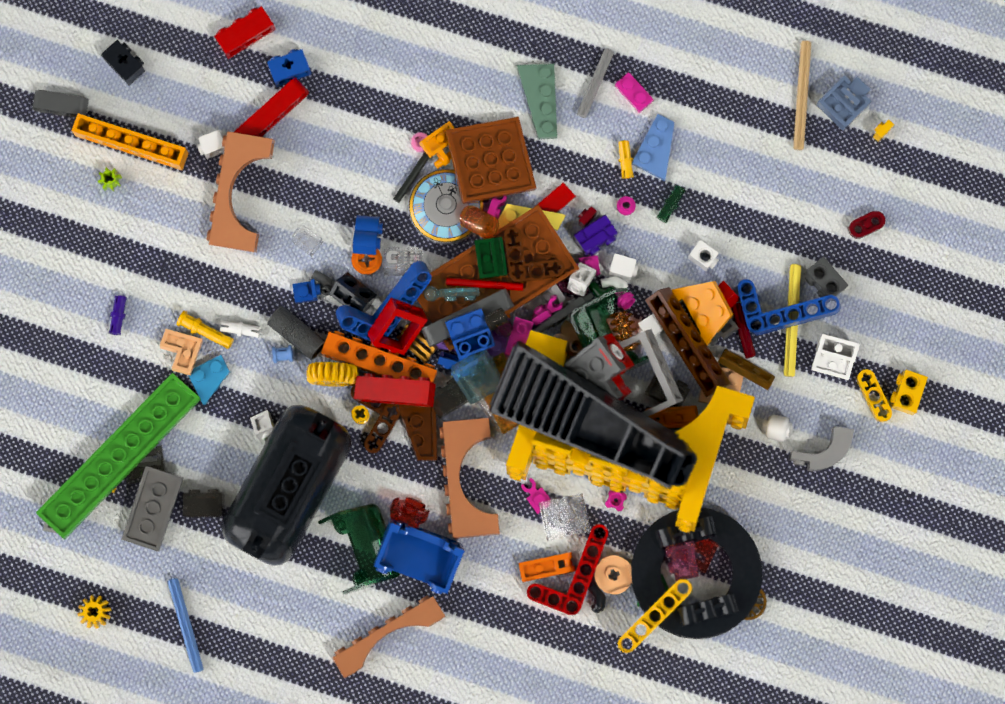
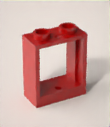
[368,298,428,355]

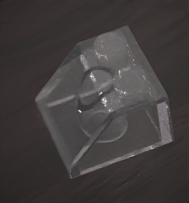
[539,493,591,541]

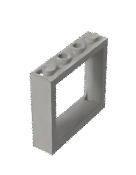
[619,329,683,416]

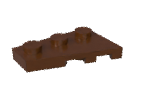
[397,403,437,461]

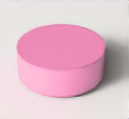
[411,133,427,152]

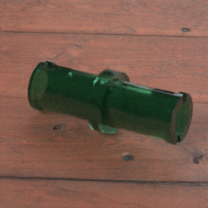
[656,185,686,223]

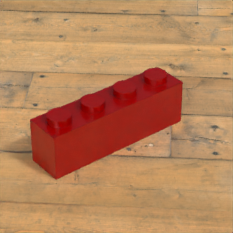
[354,373,436,407]

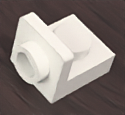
[567,262,597,297]
[250,410,274,444]

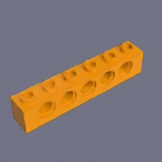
[72,114,189,171]

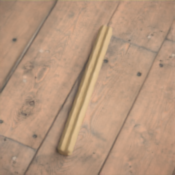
[793,41,811,150]

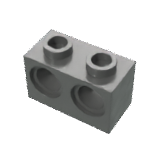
[804,256,848,303]

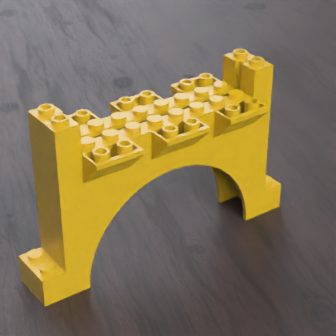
[506,330,755,533]

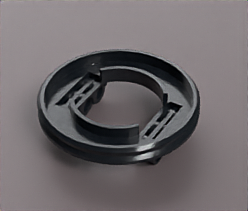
[631,508,763,639]

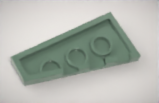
[517,64,557,139]

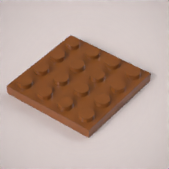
[445,117,536,204]

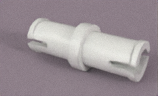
[220,320,260,338]

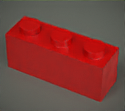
[214,6,276,59]

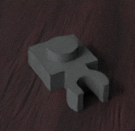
[709,318,739,346]

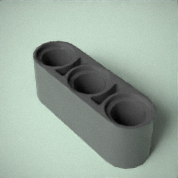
[32,90,89,118]

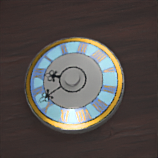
[409,169,485,244]

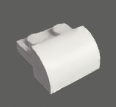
[811,333,860,380]

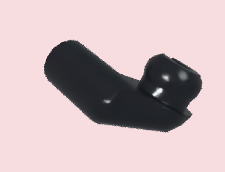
[588,583,606,613]

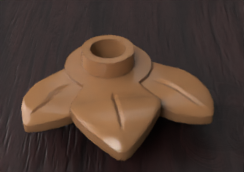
[553,320,590,357]

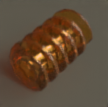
[459,205,499,238]
[608,311,641,352]

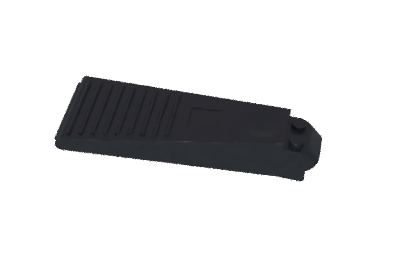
[489,341,697,489]

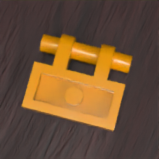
[419,121,454,169]

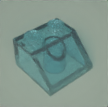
[451,350,501,405]

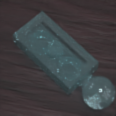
[424,286,480,302]

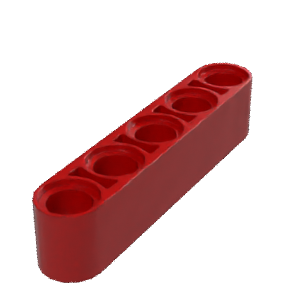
[234,78,309,137]

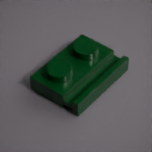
[474,237,507,279]

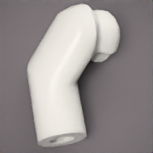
[601,276,628,294]

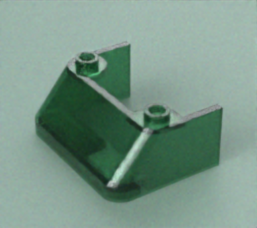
[570,288,650,372]
[318,504,400,595]

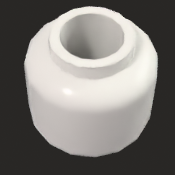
[763,415,792,441]

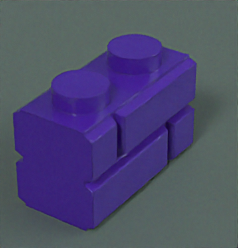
[573,215,618,257]

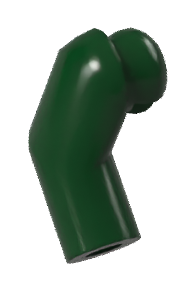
[588,281,617,300]

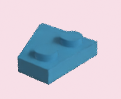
[188,355,230,405]

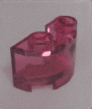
[665,541,699,581]

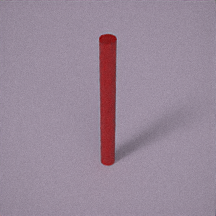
[446,278,523,291]

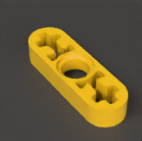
[857,369,892,422]

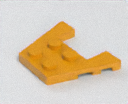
[672,281,734,346]

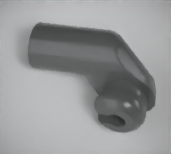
[311,270,333,296]

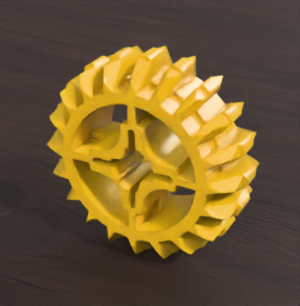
[306,362,359,387]

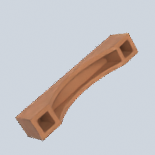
[332,595,446,678]

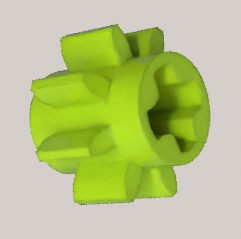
[98,167,122,192]

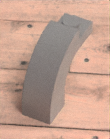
[789,426,854,471]

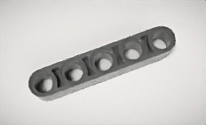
[421,289,514,347]

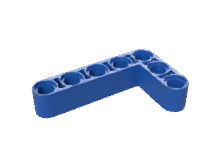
[336,261,432,341]
[737,279,841,336]

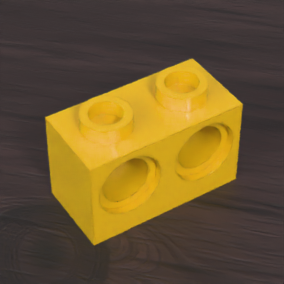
[890,370,928,415]

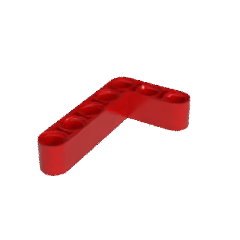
[527,524,608,616]

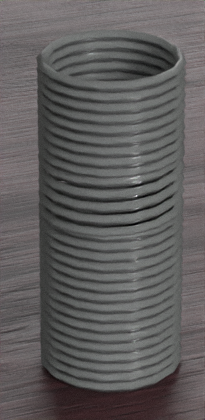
[267,306,325,360]

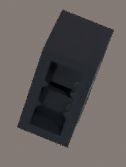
[329,272,377,312]

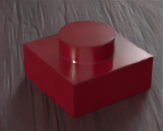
[578,206,597,228]

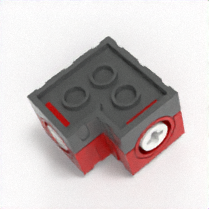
[563,333,635,400]

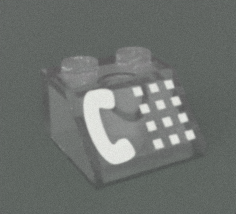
[382,247,423,276]

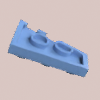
[632,114,675,181]

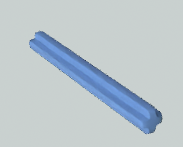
[168,578,204,673]

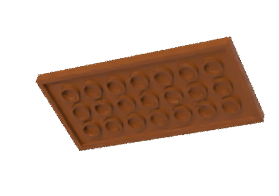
[417,204,580,351]

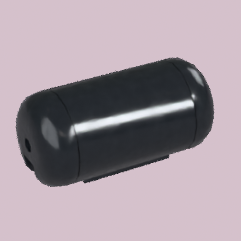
[221,405,352,566]

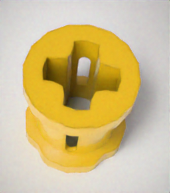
[351,405,370,424]

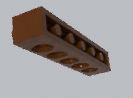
[645,287,731,397]

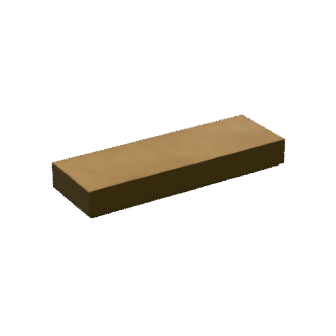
[718,349,775,390]

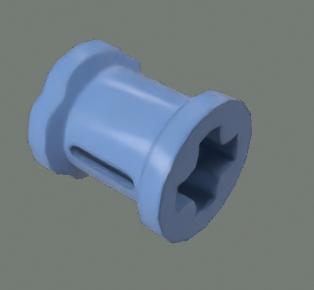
[272,345,293,363]

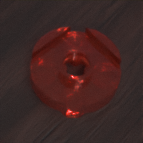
[390,497,429,528]

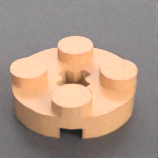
[594,555,632,595]

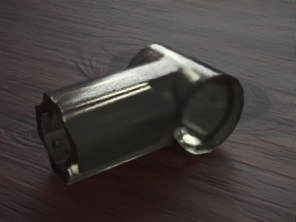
[484,307,513,338]

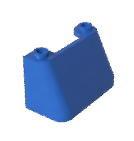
[374,517,465,594]

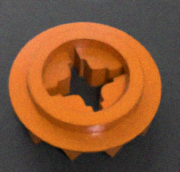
[351,249,382,275]

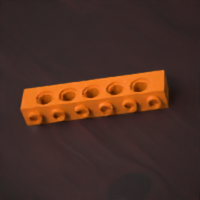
[321,331,438,383]

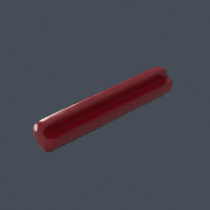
[732,303,756,359]

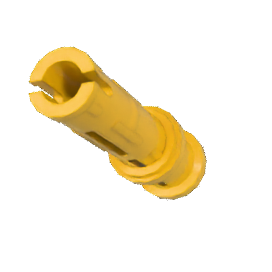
[176,310,234,350]

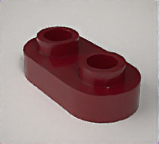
[848,211,886,239]

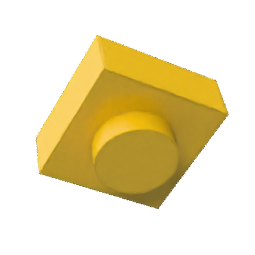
[873,120,894,142]

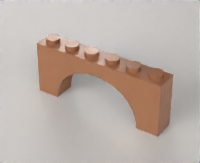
[207,131,275,253]
[439,418,500,539]

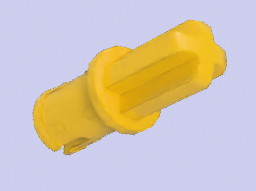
[618,140,634,179]

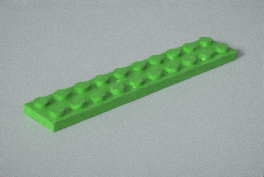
[36,373,200,540]

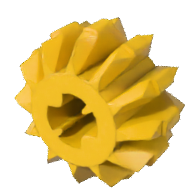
[78,595,112,629]

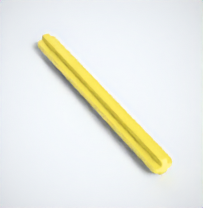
[784,264,801,377]

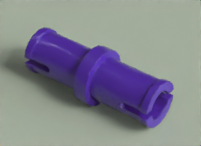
[109,295,127,335]

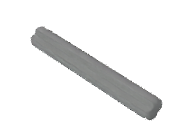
[577,48,614,118]

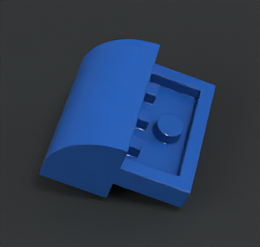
[445,308,495,359]

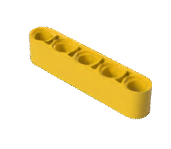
[618,579,693,653]

